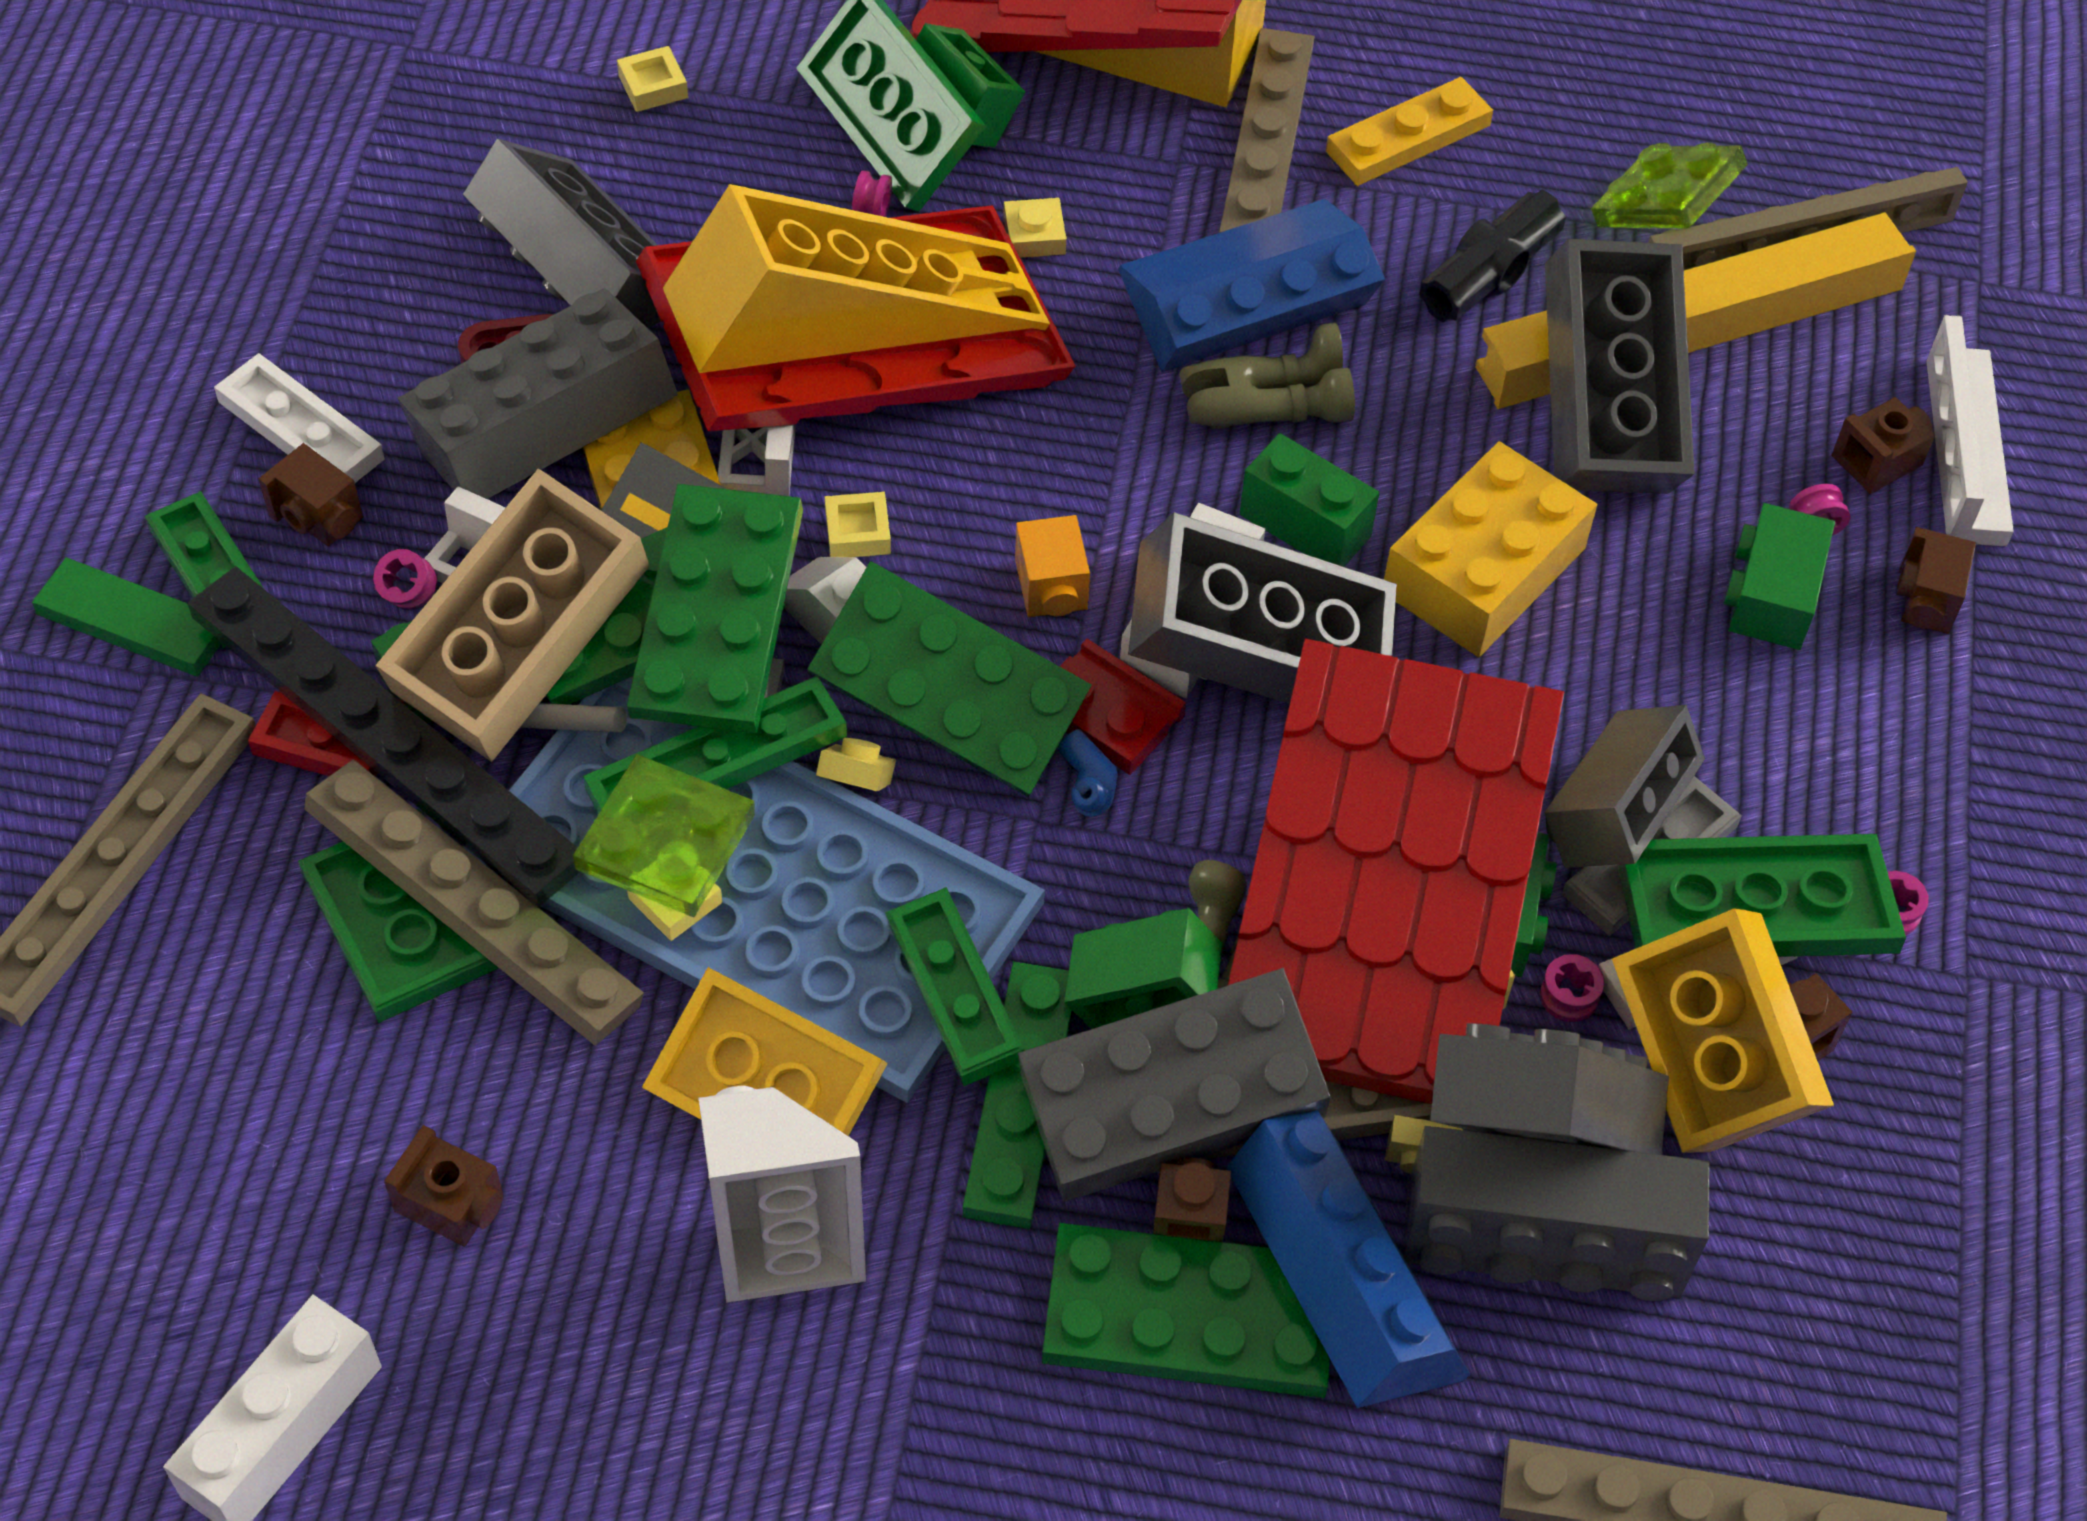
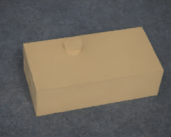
[375,468,650,762]

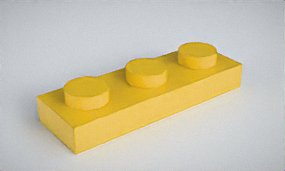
[1326,77,1493,186]

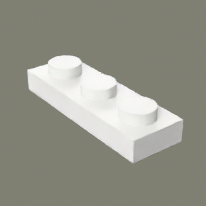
[214,353,385,483]

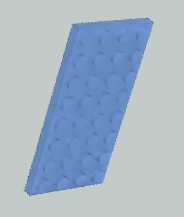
[463,678,1045,1103]

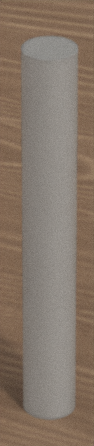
[520,703,627,733]

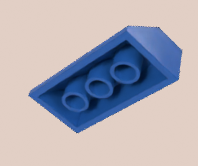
[1118,199,1385,373]
[1226,1110,1470,1408]

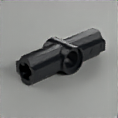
[1419,189,1566,322]

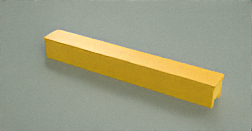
[1475,212,1916,409]

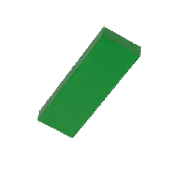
[145,491,265,648]
[32,557,221,677]
[885,887,1024,1086]

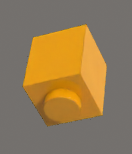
[1015,515,1090,617]

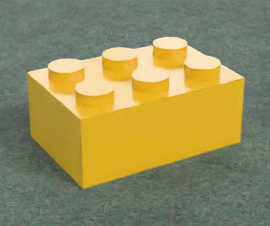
[1384,441,1598,658]
[1612,908,1834,1153]

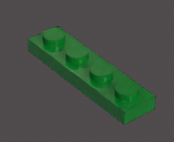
[583,676,847,838]
[963,961,1073,1229]

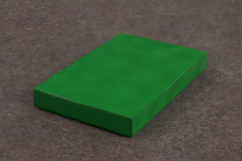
[298,808,499,1023]

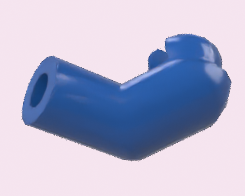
[1057,729,1118,817]

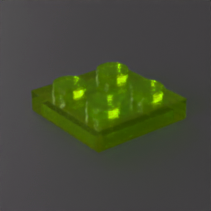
[1591,142,1748,229]
[573,754,755,917]

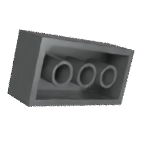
[1545,239,1695,494]
[397,288,678,499]
[1128,512,1397,704]
[1018,968,1331,1202]
[1430,1023,1669,1155]
[1403,1126,1709,1301]

